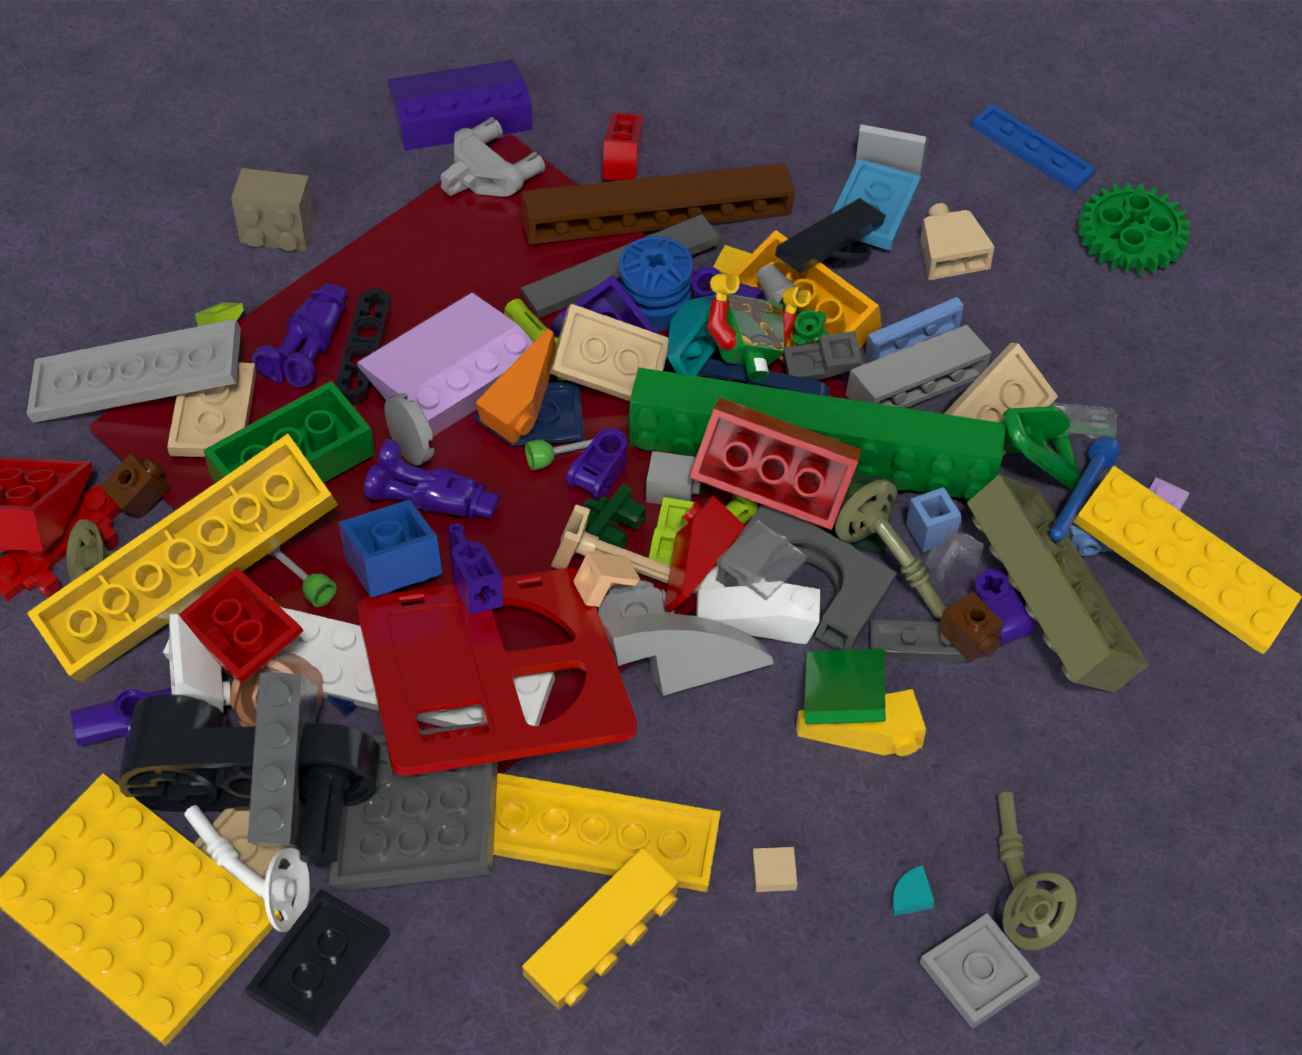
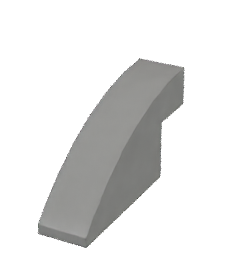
[603,613,773,696]

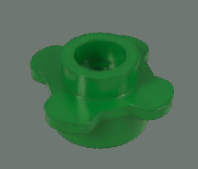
[793,310,828,346]

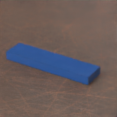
[971,104,1096,192]

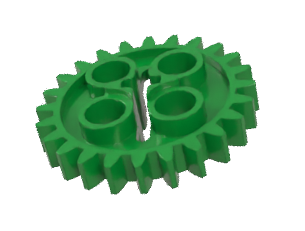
[1078,183,1190,275]

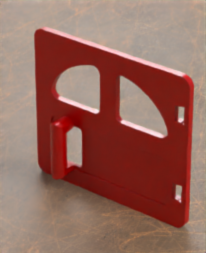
[357,568,637,776]

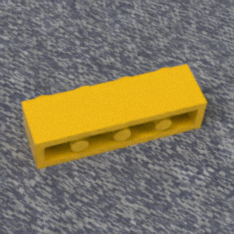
[522,848,678,1011]

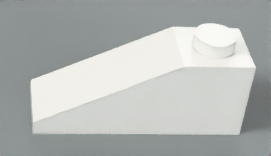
[696,583,820,644]

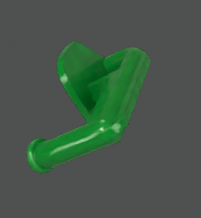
[999,406,1080,490]

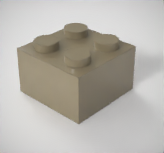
[231,168,316,251]

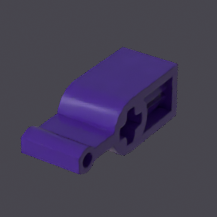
[449,523,503,614]

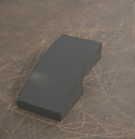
[782,331,862,380]

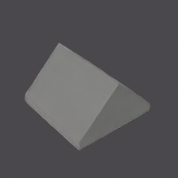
[855,124,930,175]

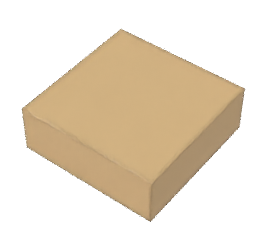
[752,847,797,892]

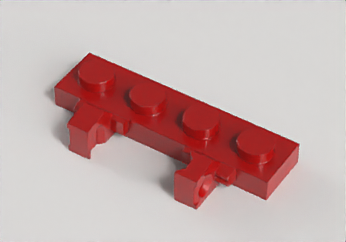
[0,483,123,602]

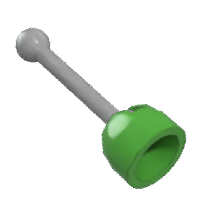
[525,439,593,471]
[267,546,337,607]

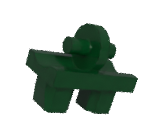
[580,484,646,549]

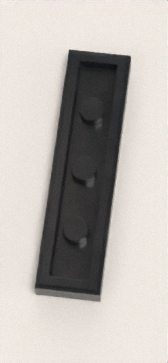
[775,198,886,273]

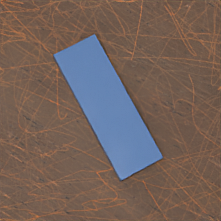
[865,297,964,362]

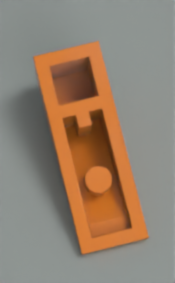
[475,328,556,444]

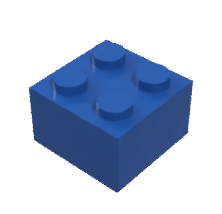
[338,499,443,598]

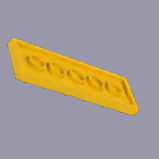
[1073,466,1302,654]
[493,773,721,892]

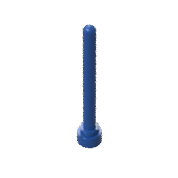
[1050,436,1121,541]

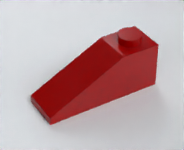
[602,113,644,182]
[664,495,746,612]

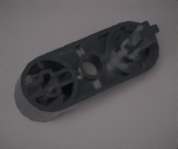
[118,694,381,867]

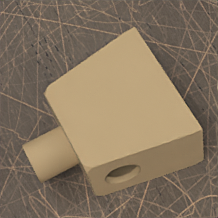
[920,203,994,280]

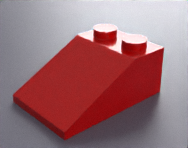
[178,567,304,683]

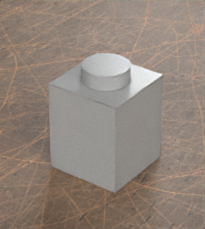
[646,451,701,505]

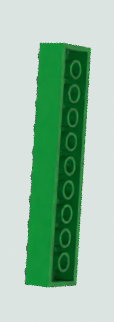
[630,367,1006,500]

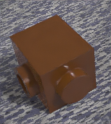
[101,453,171,519]
[939,591,1004,663]

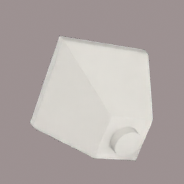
[169,614,231,713]

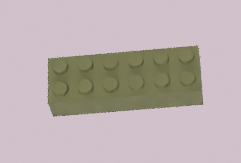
[967,474,1149,692]

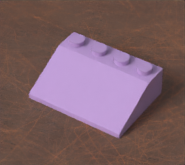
[357,293,534,437]

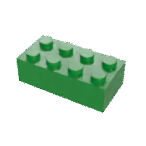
[204,381,375,483]

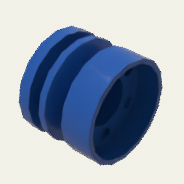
[619,236,693,330]

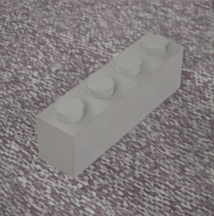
[845,325,991,408]

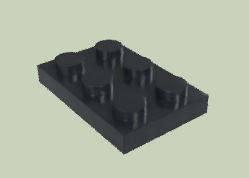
[245,889,390,1037]

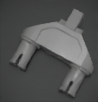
[441,117,545,197]

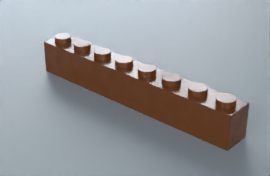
[521,163,795,244]

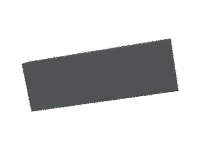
[869,619,987,662]

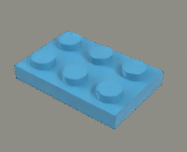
[831,158,921,251]

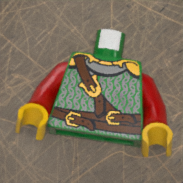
[706,274,811,381]

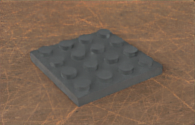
[329,723,498,892]

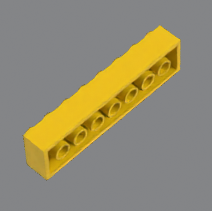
[27,434,338,683]

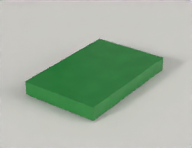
[804,648,886,724]

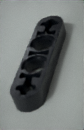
[336,289,391,406]

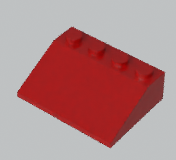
[0,457,93,554]

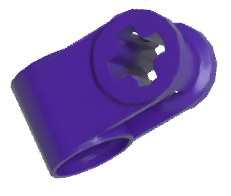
[566,428,627,500]
[975,569,1035,647]

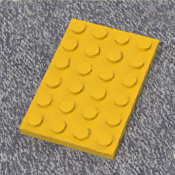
[0,773,282,1046]

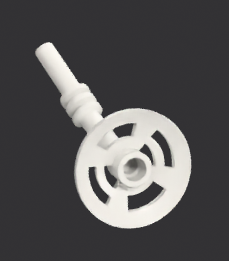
[184,805,310,932]

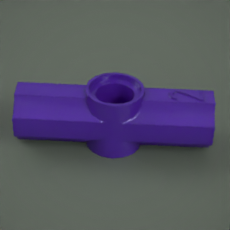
[70,688,172,746]

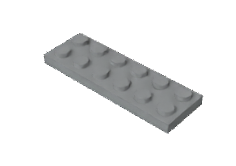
[27,319,241,423]

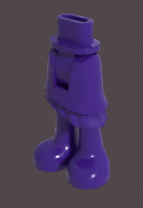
[251,283,348,388]
[364,439,500,519]

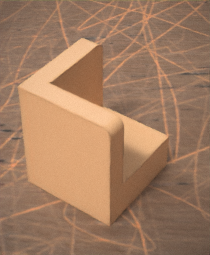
[573,551,640,607]

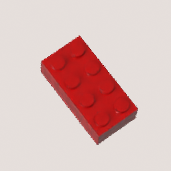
[689,397,861,530]

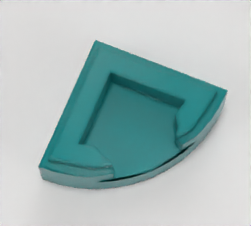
[892,866,935,917]

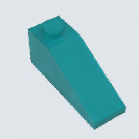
[667,295,718,376]

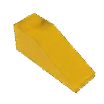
[796,689,926,756]

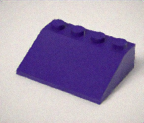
[387,60,533,151]

